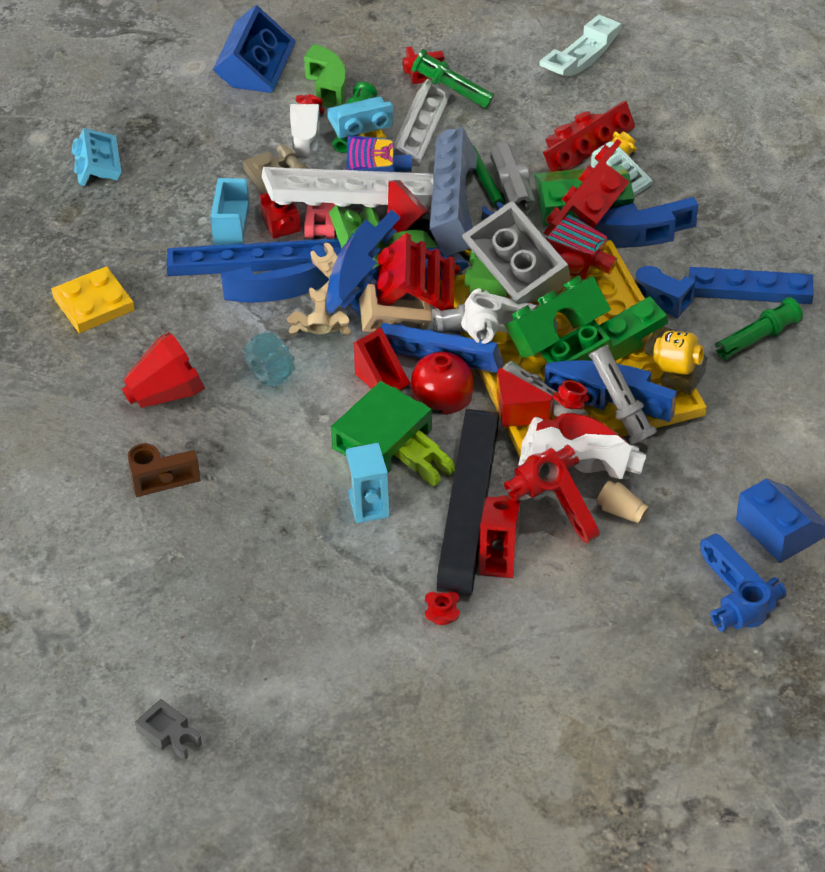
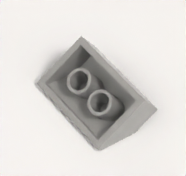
[462,200,571,304]

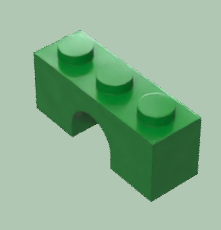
[504,275,611,359]

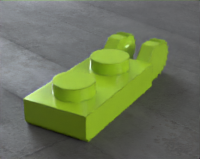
[393,430,456,486]

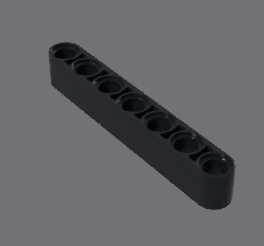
[437,409,499,595]

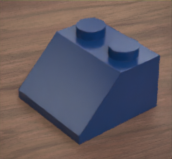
[736,478,825,563]

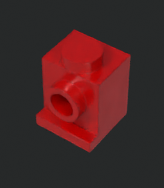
[259,193,301,239]

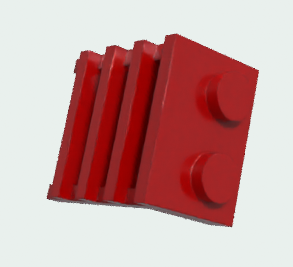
[377,233,460,311]

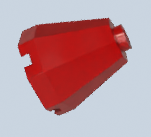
[121,332,205,408]

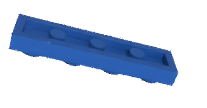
[689,267,814,304]
[381,323,504,373]

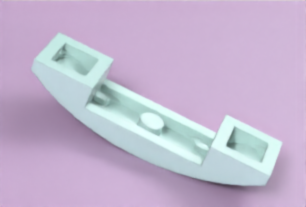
[539,15,622,76]

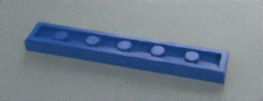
[167,239,342,276]

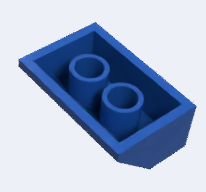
[212,4,296,93]

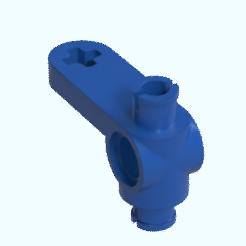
[700,533,787,631]

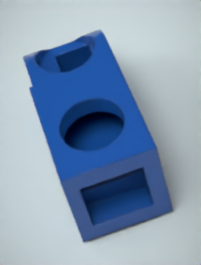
[635,266,696,318]

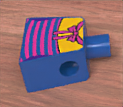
[347,135,412,172]

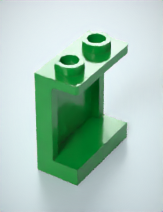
[331,381,432,473]

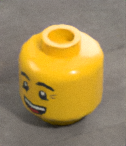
[653,330,704,375]

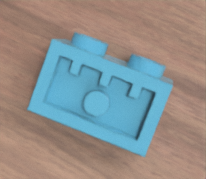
[328,96,393,139]
[72,128,121,186]

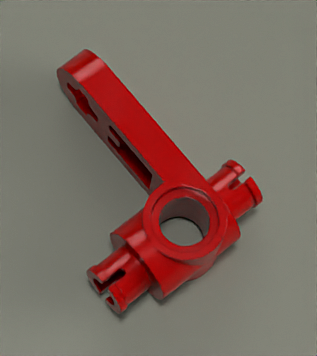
[504,444,600,543]

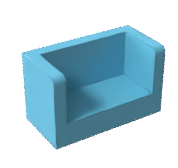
[210,178,250,245]
[346,443,389,523]

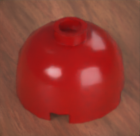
[411,352,474,415]

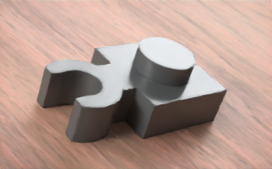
[135,699,202,760]

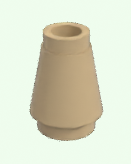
[596,480,649,524]

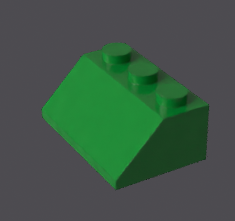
[534,165,634,226]

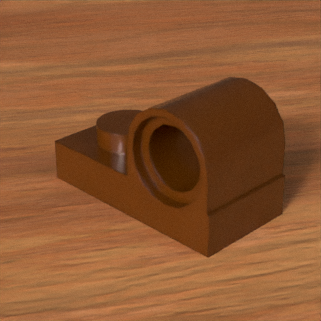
[128,443,201,498]

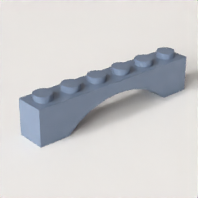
[430,127,477,257]

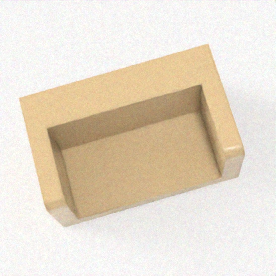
[359,284,432,332]

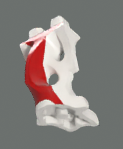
[515,413,646,500]

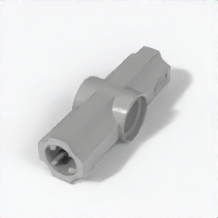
[490,141,535,216]

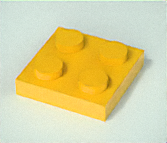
[51,266,135,333]

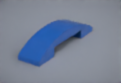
[221,248,341,303]

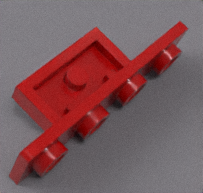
[543,101,635,172]
[543,139,629,236]

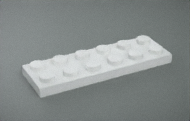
[262,167,434,210]

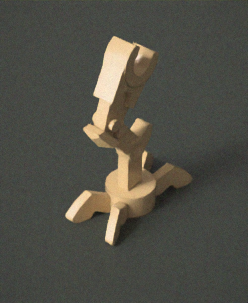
[287,242,351,335]

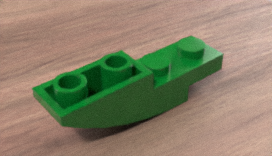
[540,296,668,363]

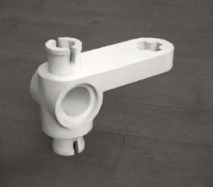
[461,289,558,344]

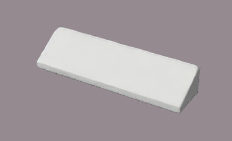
[394,79,451,166]

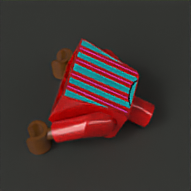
[546,214,617,279]

